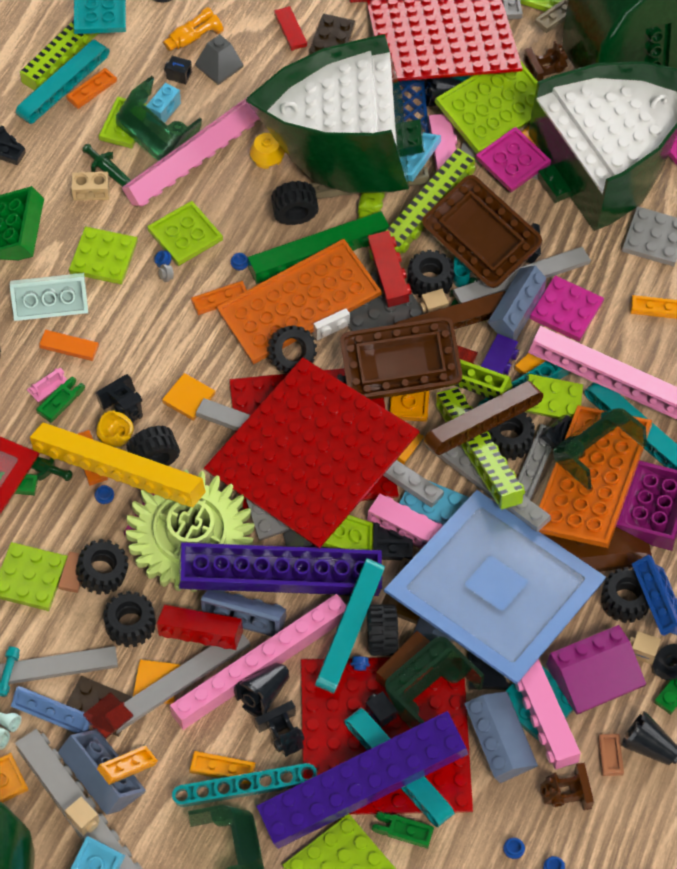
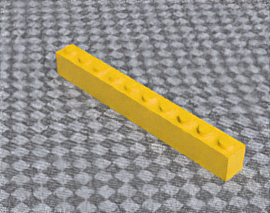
[30,422,206,508]

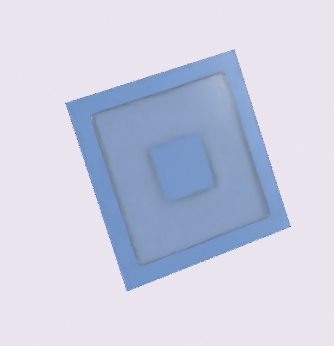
[384,490,606,685]

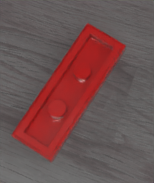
[274,6,307,51]

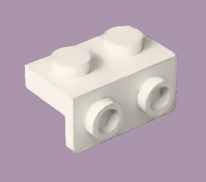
[312,309,350,341]

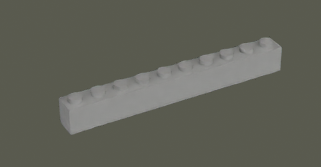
[15,729,142,869]

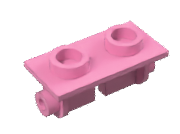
[27,368,67,403]

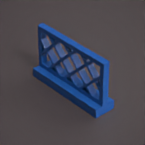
[399,80,429,133]
[632,555,677,636]

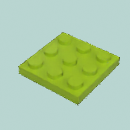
[147,201,223,266]
[69,226,138,285]
[0,542,68,611]

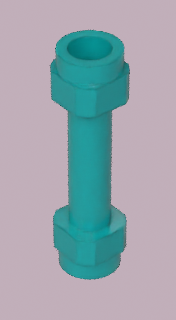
[0,646,20,697]

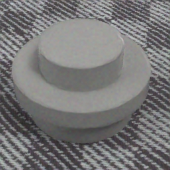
[158,264,174,282]

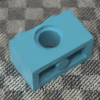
[146,83,181,126]

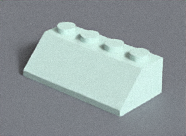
[10,273,88,321]

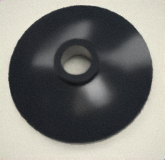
[653,644,677,680]

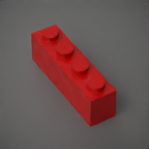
[368,230,412,307]
[157,605,243,650]

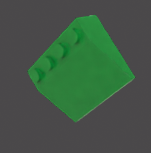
[0,186,44,261]

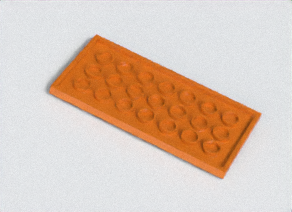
[217,239,382,365]
[539,405,652,548]

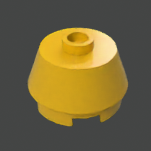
[249,133,285,169]

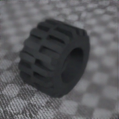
[271,181,319,225]
[407,250,454,298]
[267,326,317,373]
[488,412,535,461]
[127,425,180,466]
[76,539,129,595]
[601,567,650,623]
[103,591,156,647]
[367,604,398,656]

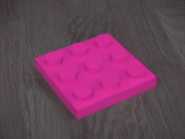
[476,127,551,192]
[530,275,604,342]

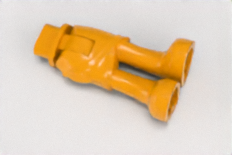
[163,7,224,51]

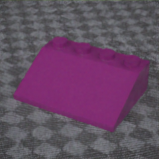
[616,461,677,551]
[546,625,646,715]

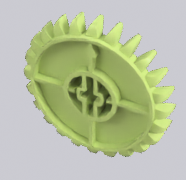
[126,470,254,592]

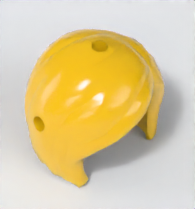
[96,410,134,447]

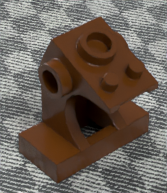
[523,41,568,81]
[540,762,594,811]

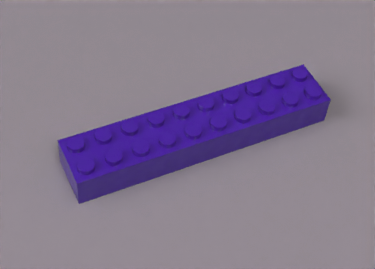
[179,542,382,596]
[257,711,468,849]

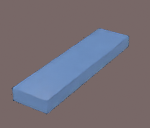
[11,686,93,733]

